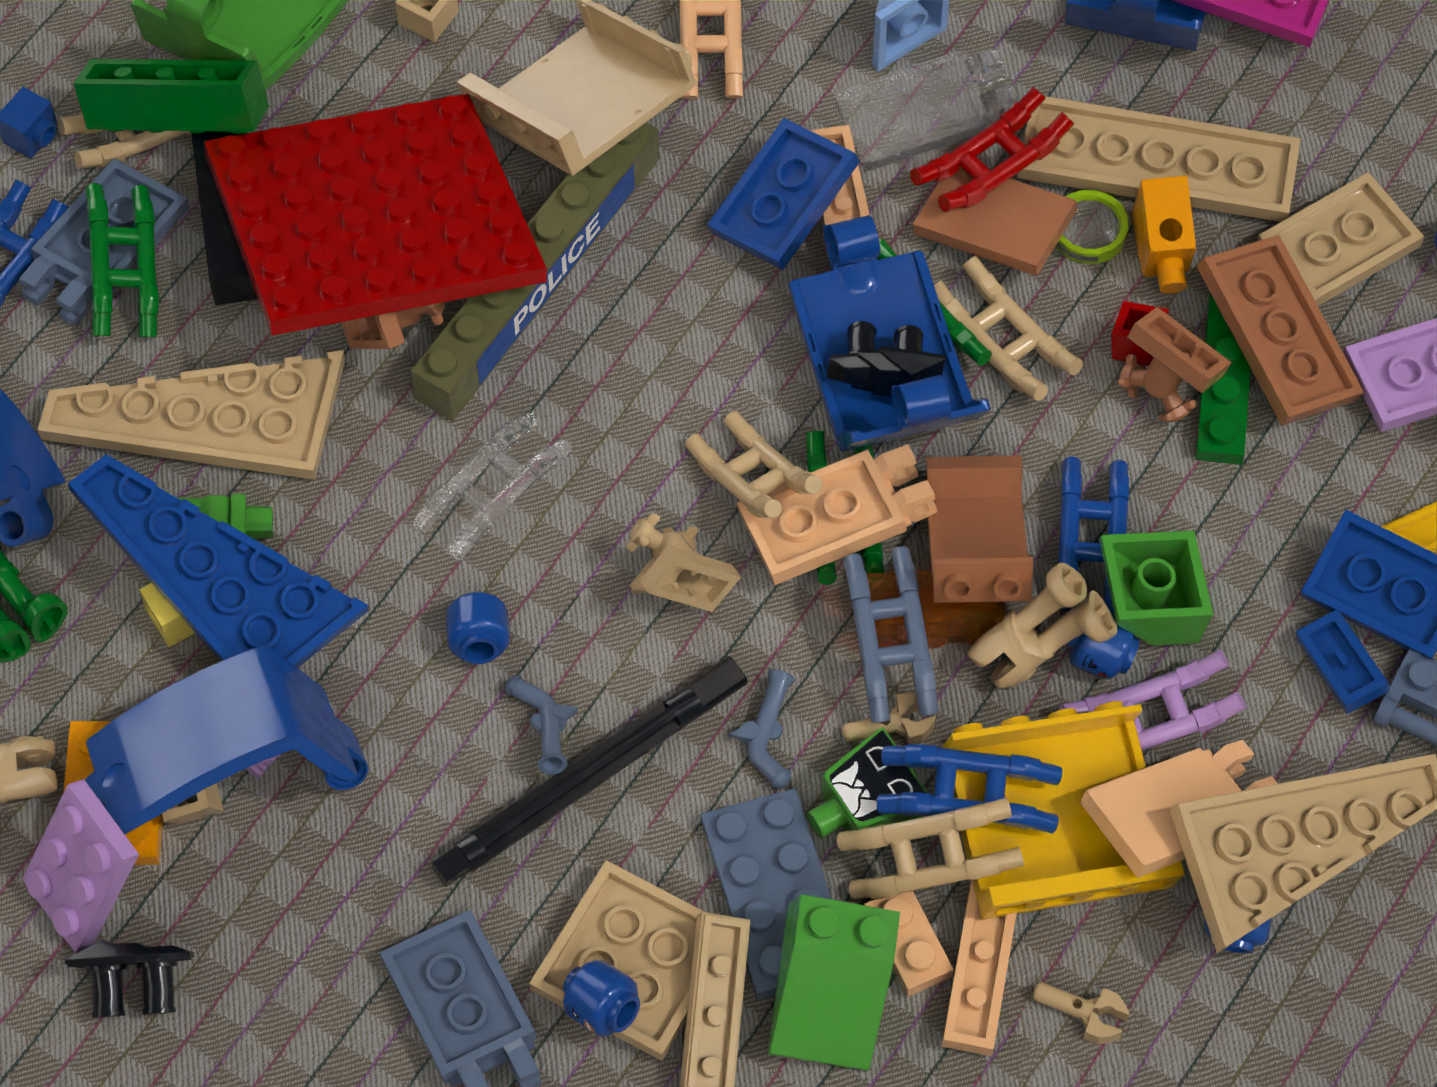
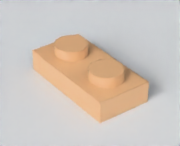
[864,891,954,997]

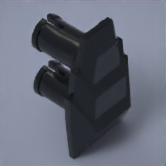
[827,321,946,398]
[65,940,194,1018]

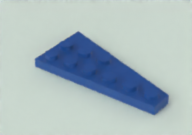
[68,454,369,668]

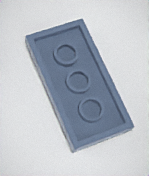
[701,788,832,1000]

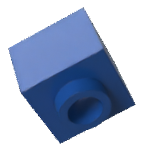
[0,86,58,159]

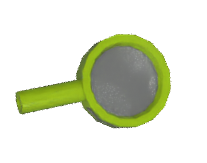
[1056,190,1129,264]

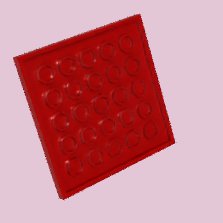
[204,93,547,336]

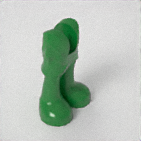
[0,550,68,663]

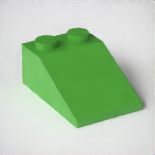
[768,894,900,1071]

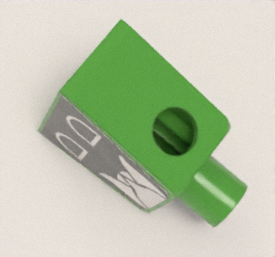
[807,727,930,838]

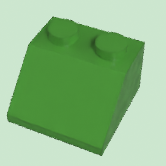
[1099,531,1213,646]

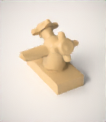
[626,513,741,612]

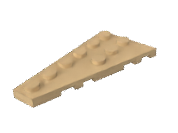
[37,350,345,480]
[1169,754,1437,953]

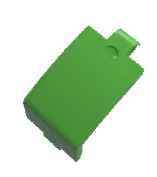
[130,0,348,91]

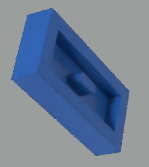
[1295,609,1389,714]

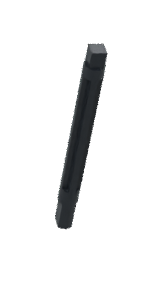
[431,656,748,887]

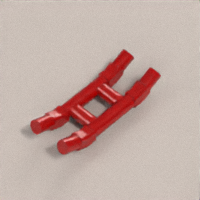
[910,86,1074,212]

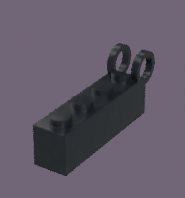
[191,131,258,305]

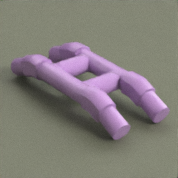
[1059,649,1246,751]

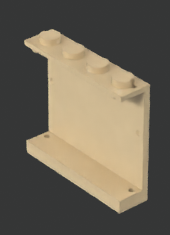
[456,0,697,176]

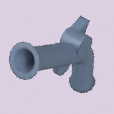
[729,669,795,789]
[505,675,579,775]

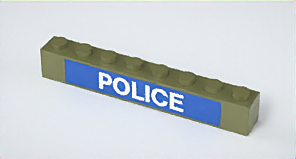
[410,122,659,421]

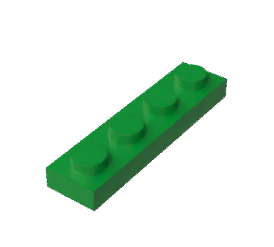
[1195,293,1251,465]

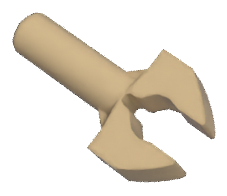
[842,692,936,744]
[1033,982,1129,1045]

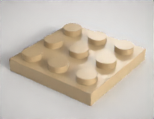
[529,860,704,1061]

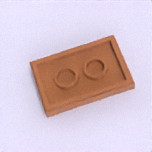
[913,167,1077,276]

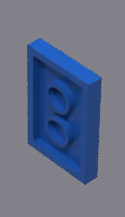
[707,118,860,270]
[1301,509,1437,659]

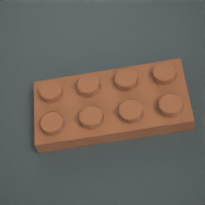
[1197,235,1364,426]

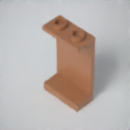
[926,455,1033,603]

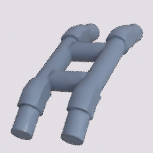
[843,546,939,723]

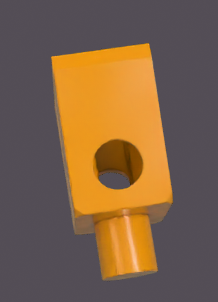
[1131,175,1196,294]

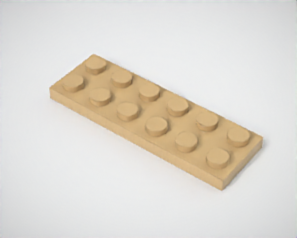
[1017,96,1301,222]

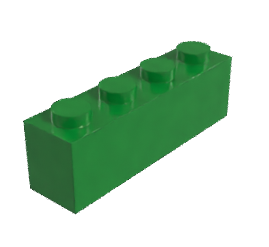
[73,59,269,134]

